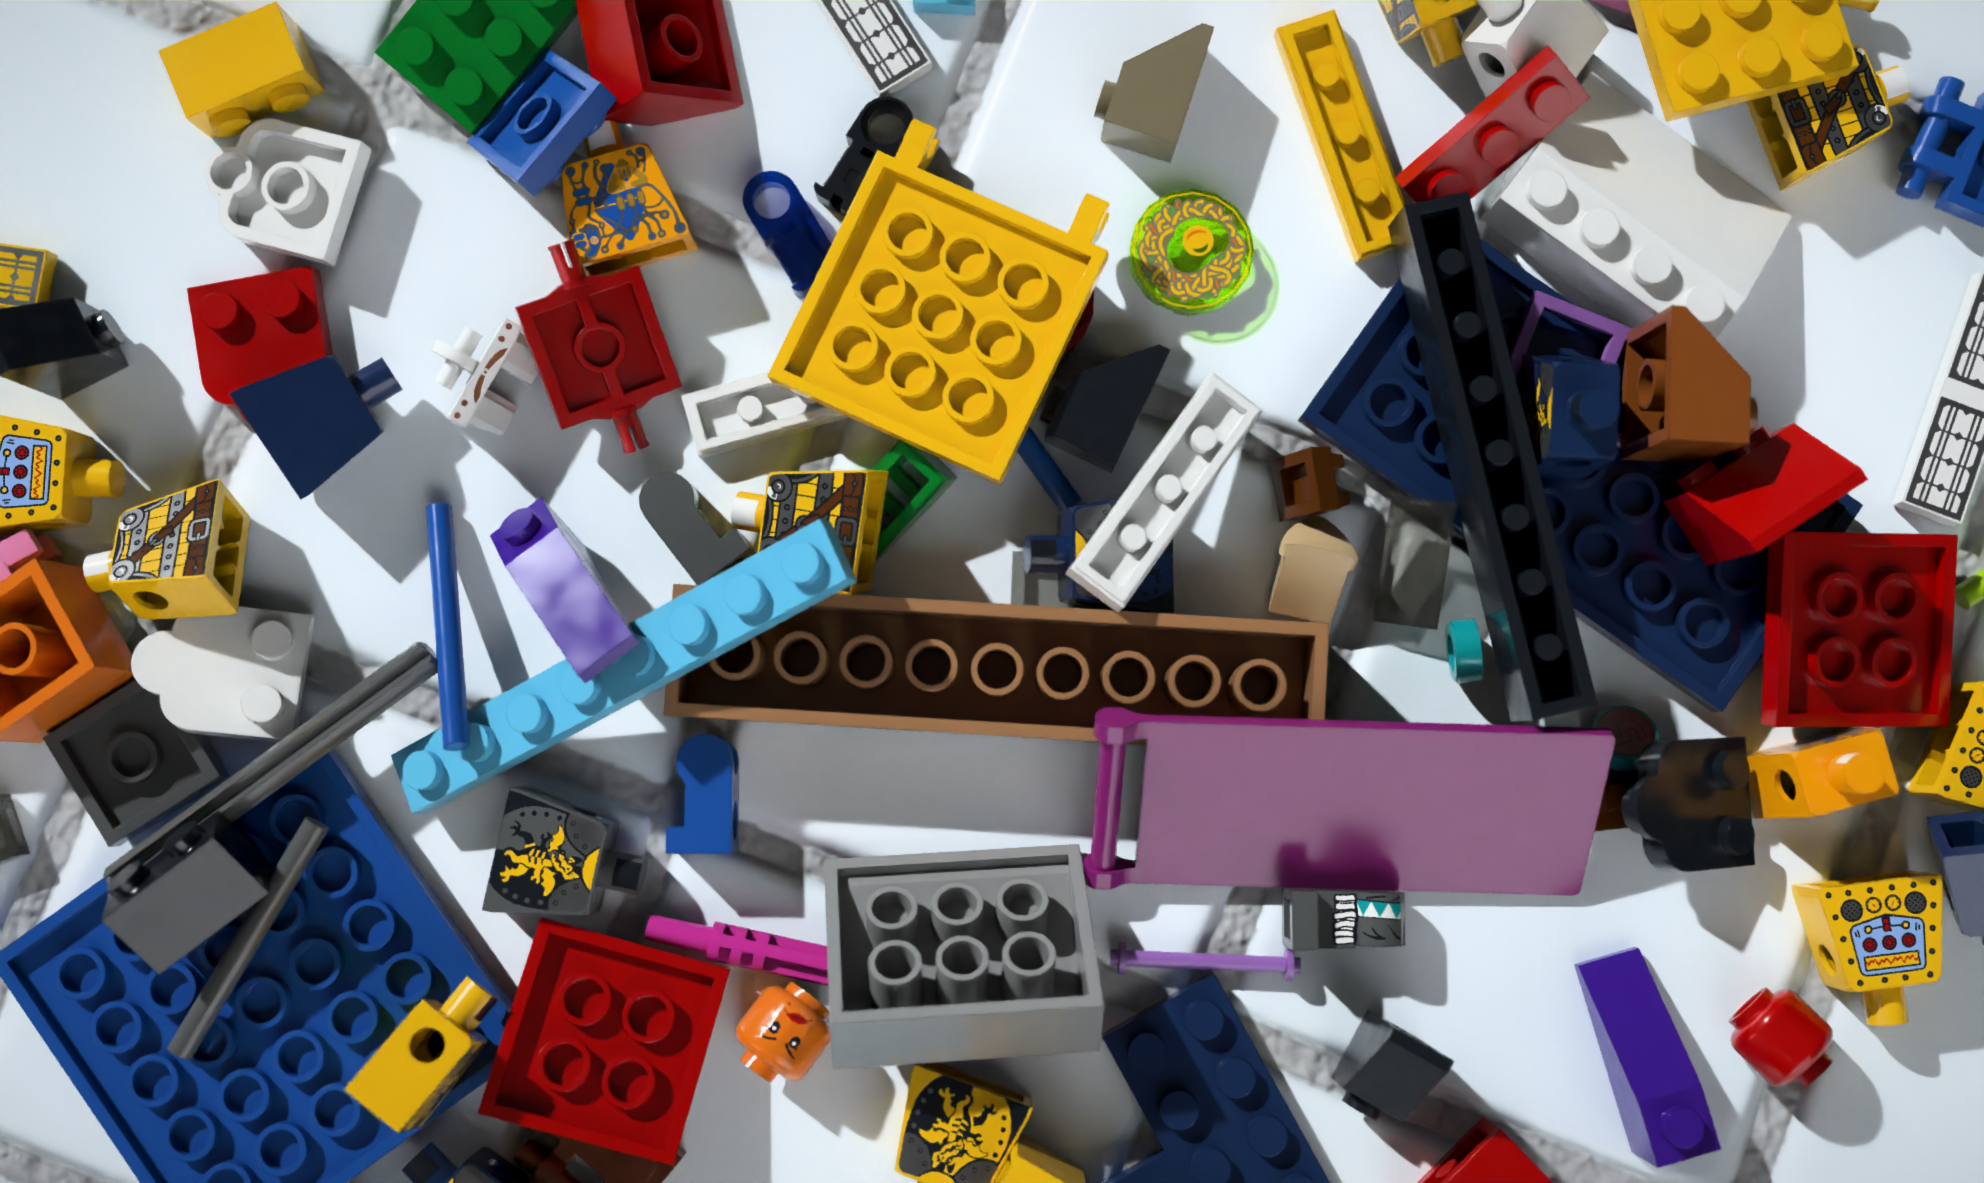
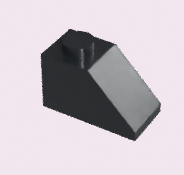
[0,297,129,400]
[1039,344,1170,473]
[1331,1009,1455,1121]

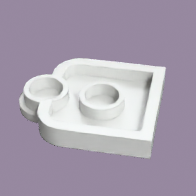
[205,118,372,267]
[131,606,315,742]

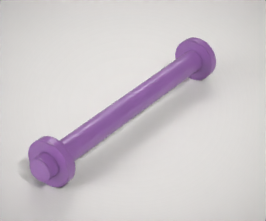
[1110,941,1301,982]

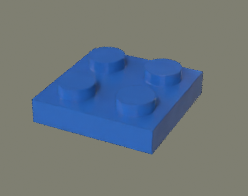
[467,48,617,197]

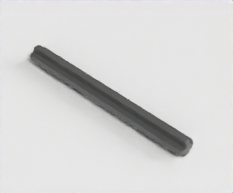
[103,642,438,885]

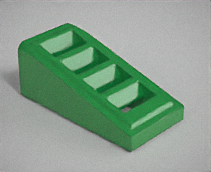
[872,440,958,562]

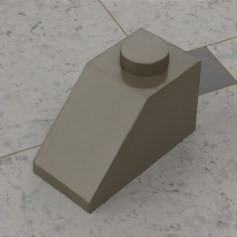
[1094,23,1215,163]

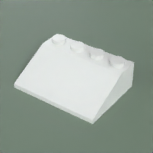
[1480,71,1793,340]

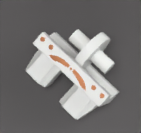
[430,318,539,435]

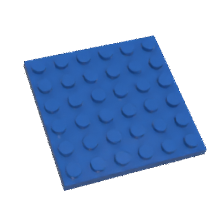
[0,749,512,1183]

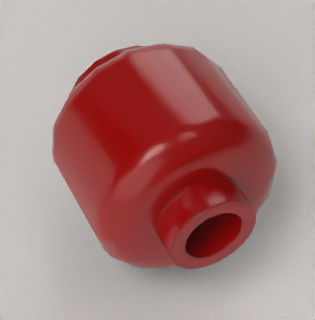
[1728,987,1833,1087]

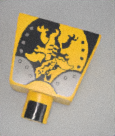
[344,976,498,1133]
[894,1062,1033,1183]

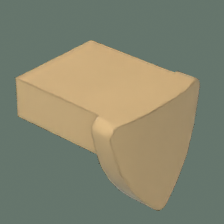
[1269,516,1359,625]

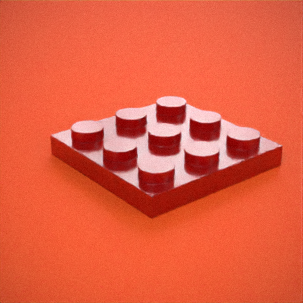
[1761,531,1958,727]
[477,917,730,1166]

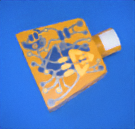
[561,121,699,276]
[1747,727,1899,819]

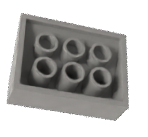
[824,844,1104,1070]

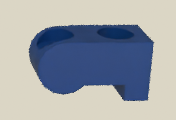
[666,733,739,854]

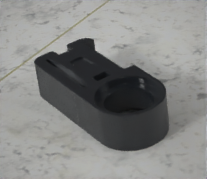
[814,96,913,218]

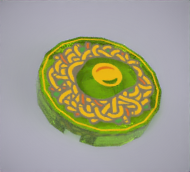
[1128,189,1255,317]

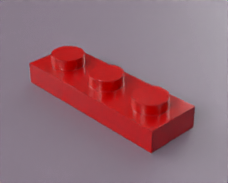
[1395,45,1591,203]

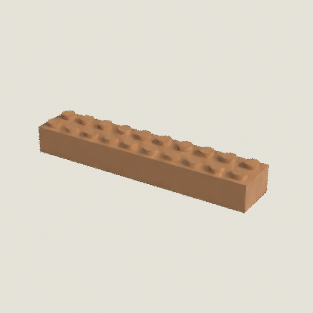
[663,584,1329,745]

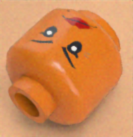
[735,981,831,1084]

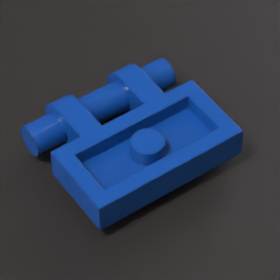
[1895,76,1984,228]

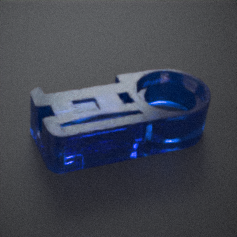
[743,171,831,299]

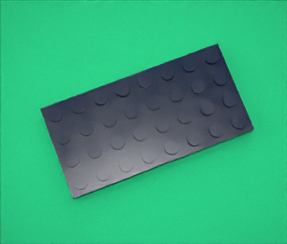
[1297,239,1863,713]

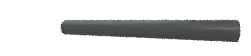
[167,817,329,1060]

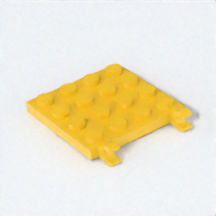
[767,118,1110,486]

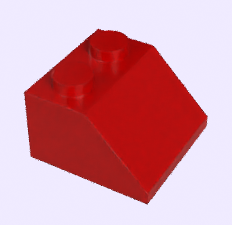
[576,0,744,126]
[1663,423,1868,566]

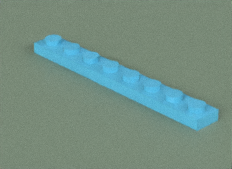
[391,518,857,814]

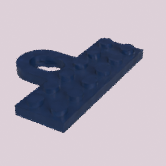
[1101,972,1330,1183]

